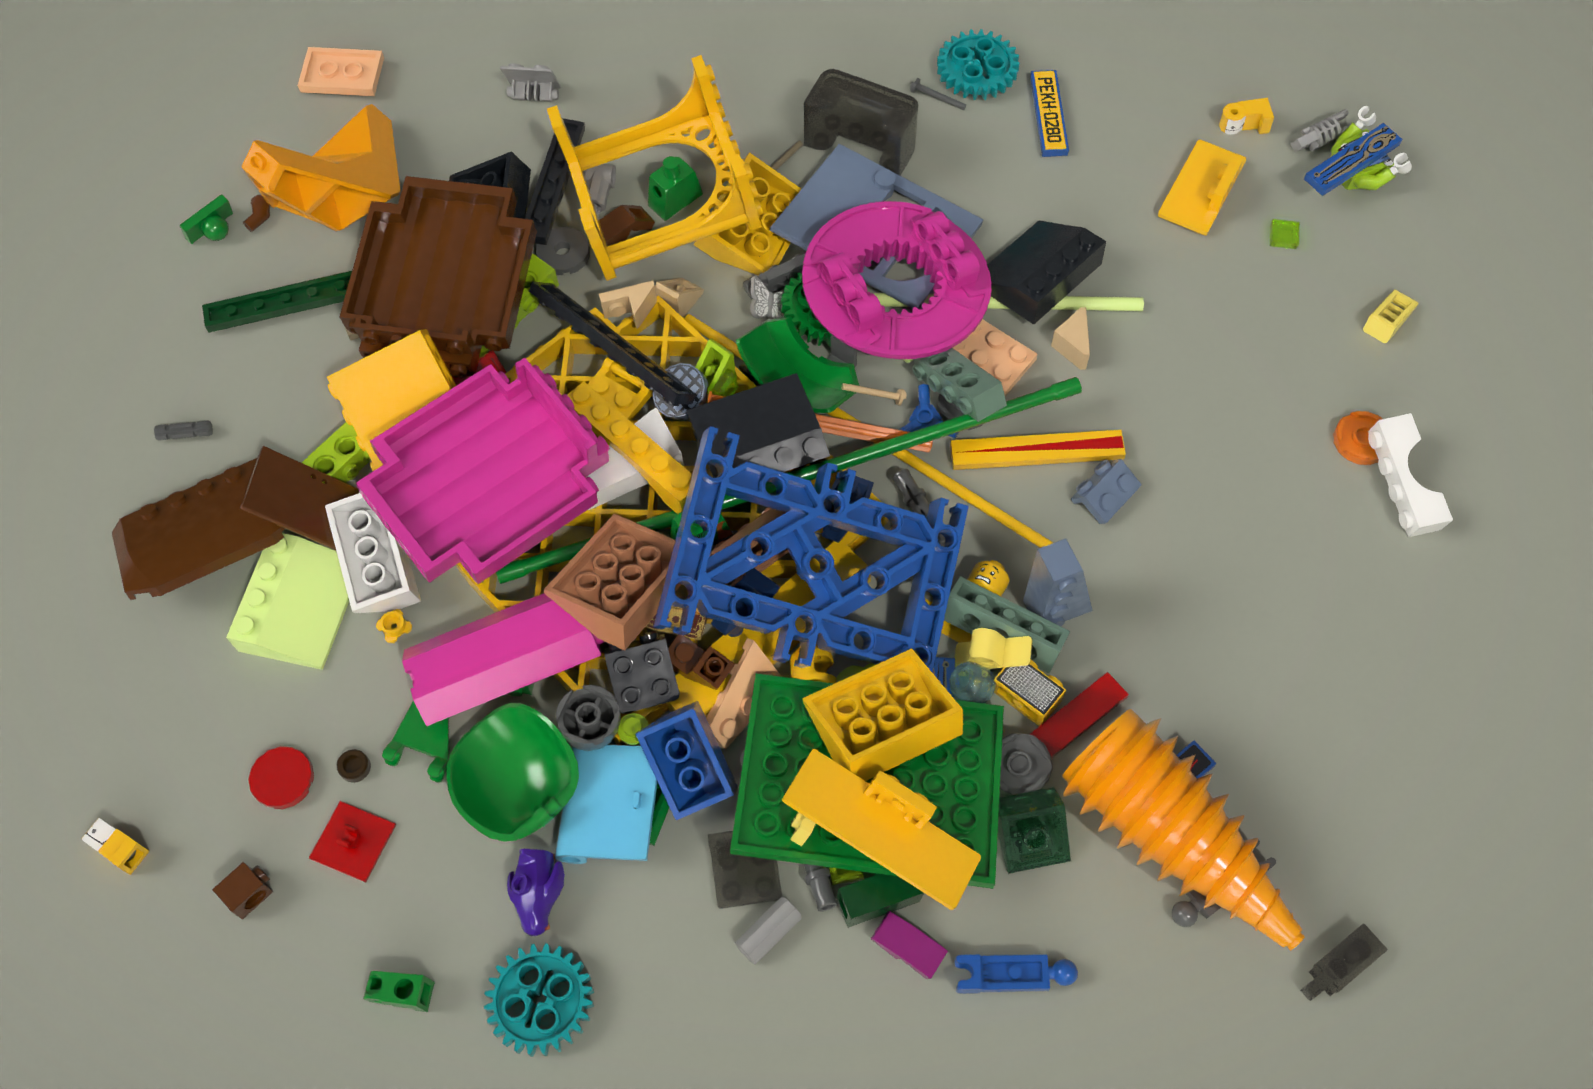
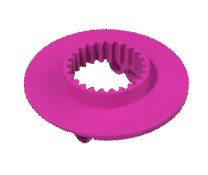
[802,201,992,359]

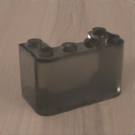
[803,69,919,176]

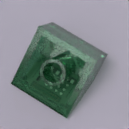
[998,787,1071,874]

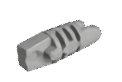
[1291,109,1350,153]

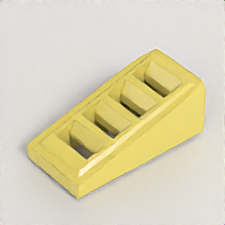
[1363,289,1419,343]

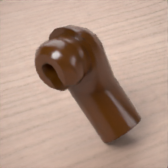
[243,195,270,232]

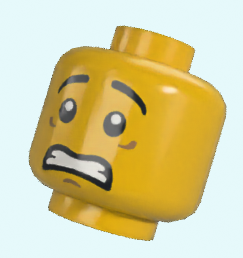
[967,560,1010,597]

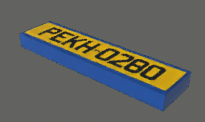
[1030,70,1069,157]

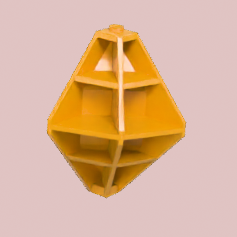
[242,104,400,231]

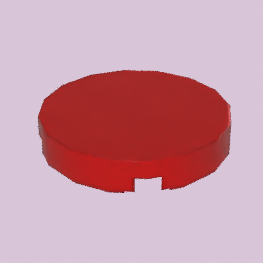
[248,746,314,810]

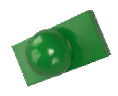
[180,195,233,245]

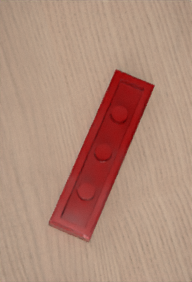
[1029,672,1129,758]

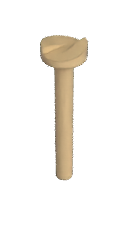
[842,383,907,406]

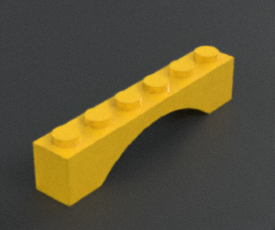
[567,381,692,514]

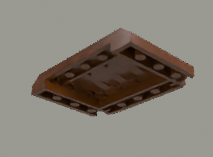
[112,458,285,600]

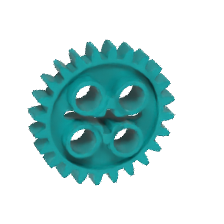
[937,29,1020,100]
[484,943,594,1057]

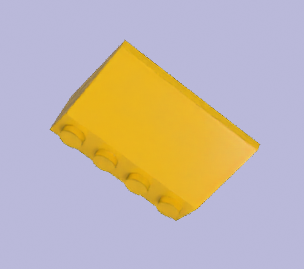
[693,152,801,276]
[802,649,963,781]

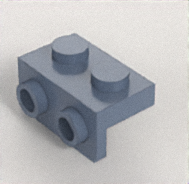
[1071,459,1142,524]

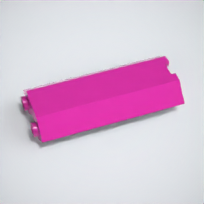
[402,593,604,726]

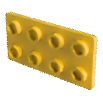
[1158,139,1246,236]

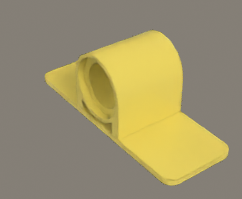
[954,628,1032,671]

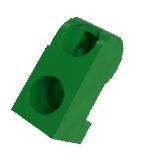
[363,971,435,1012]

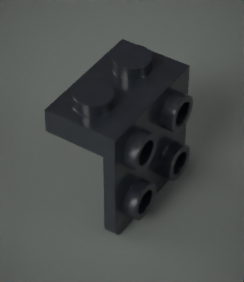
[604,631,680,714]

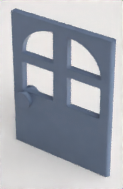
[770,144,983,309]

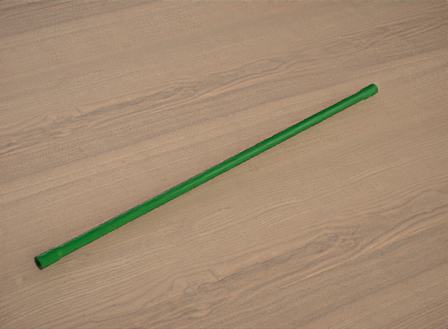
[496,377,1082,584]

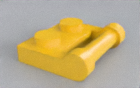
[588,357,653,421]

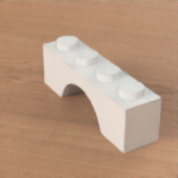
[1368,413,1453,537]

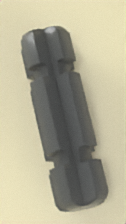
[154,420,213,441]

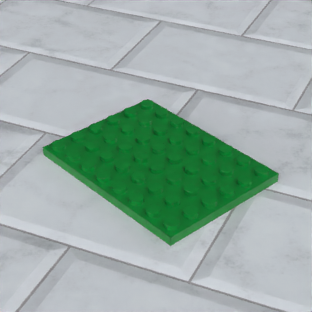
[730,673,1004,889]

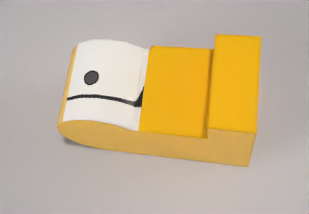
[1219,98,1274,135]
[81,818,150,875]

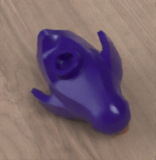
[507,848,565,936]

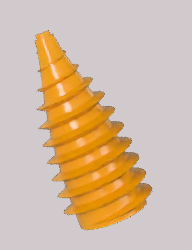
[1062,709,1305,951]

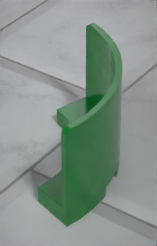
[736,316,859,413]

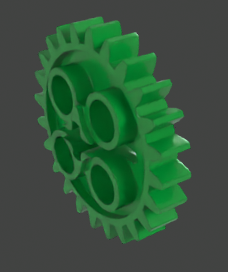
[780,272,832,347]

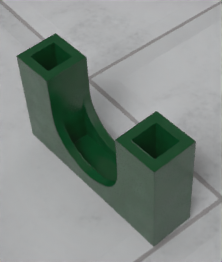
[836,874,924,928]

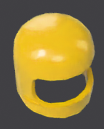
[790,644,837,684]

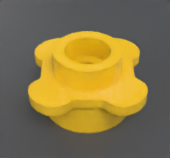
[376,609,412,643]

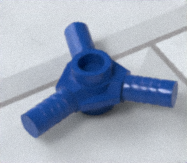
[899,384,959,439]

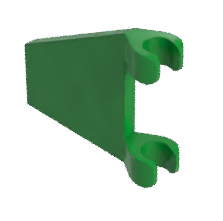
[382,701,449,783]

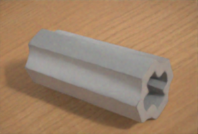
[735,896,802,965]

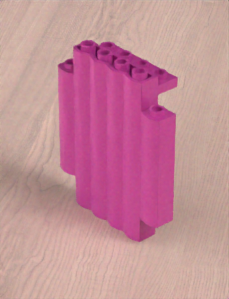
[356,358,610,584]

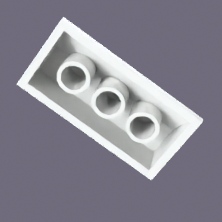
[325,493,421,613]

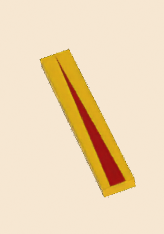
[950,430,1126,470]

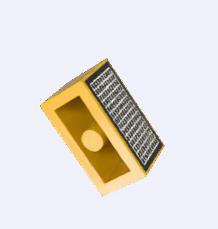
[991,659,1066,726]

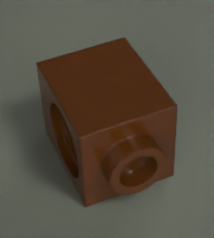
[212,862,273,920]

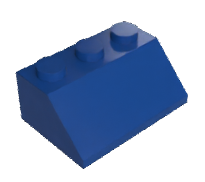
[636,701,737,820]

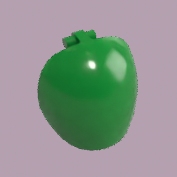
[446,703,579,842]

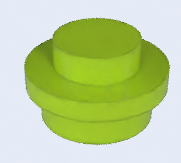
[618,713,649,745]

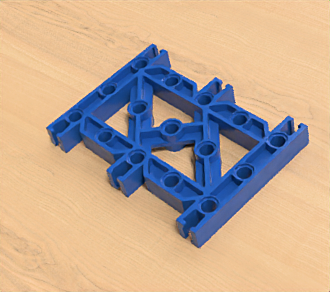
[653,426,969,673]

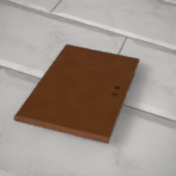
[240,446,360,550]

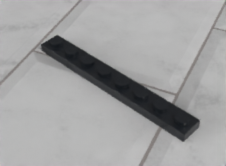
[529,281,697,406]

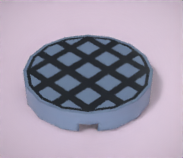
[653,363,708,420]

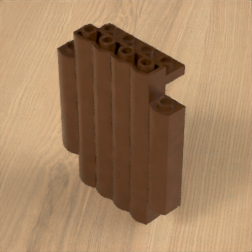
[339,176,537,378]

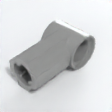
[585,164,616,214]

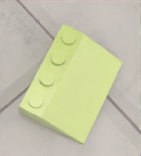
[226,533,349,670]

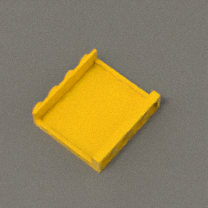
[327,329,456,471]

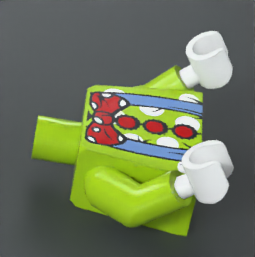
[1330,106,1412,190]

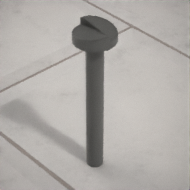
[910,78,966,110]

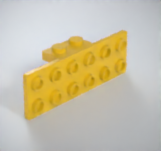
[782,749,981,910]

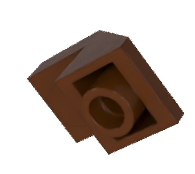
[599,205,655,247]
[668,634,735,690]

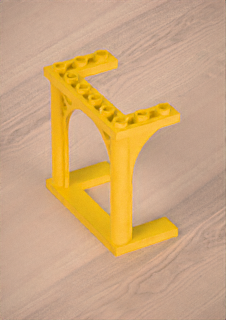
[547,55,763,281]

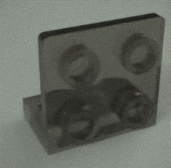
[708,831,782,909]

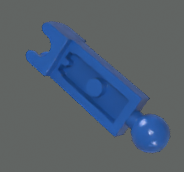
[955,954,1078,994]

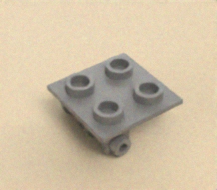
[500,63,561,102]

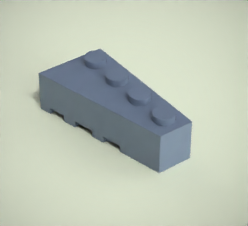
[1023,539,1093,626]

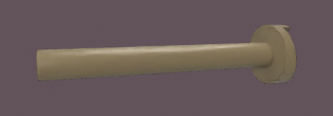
[771,140,803,170]

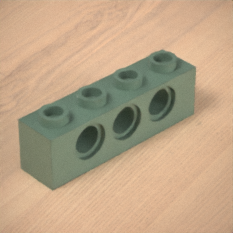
[912,348,1007,422]
[944,576,1070,673]

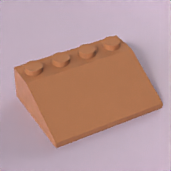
[544,514,681,651]

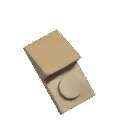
[599,281,657,328]

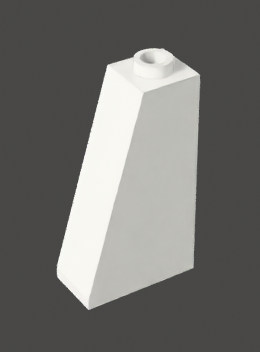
[585,408,684,511]

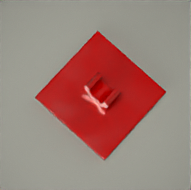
[309,801,396,883]

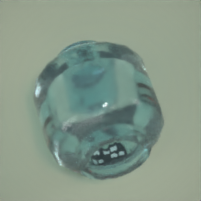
[949,661,996,703]

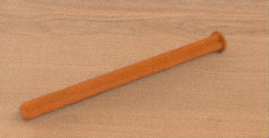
[707,390,933,452]

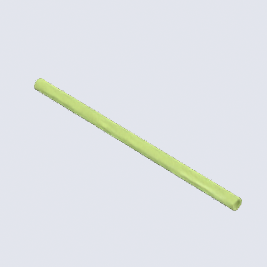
[873,293,1144,311]

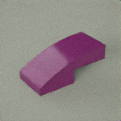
[871,912,948,979]

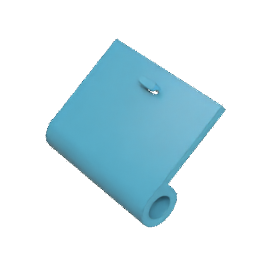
[555,745,658,864]

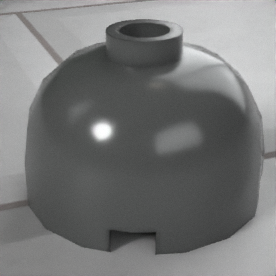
[556,685,621,751]

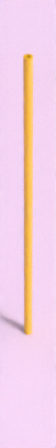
[684,314,1053,548]

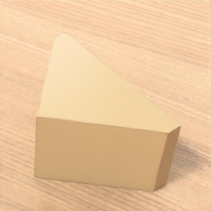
[655,278,704,318]
[1051,307,1090,370]

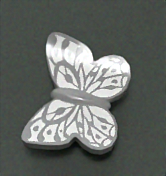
[750,276,784,319]

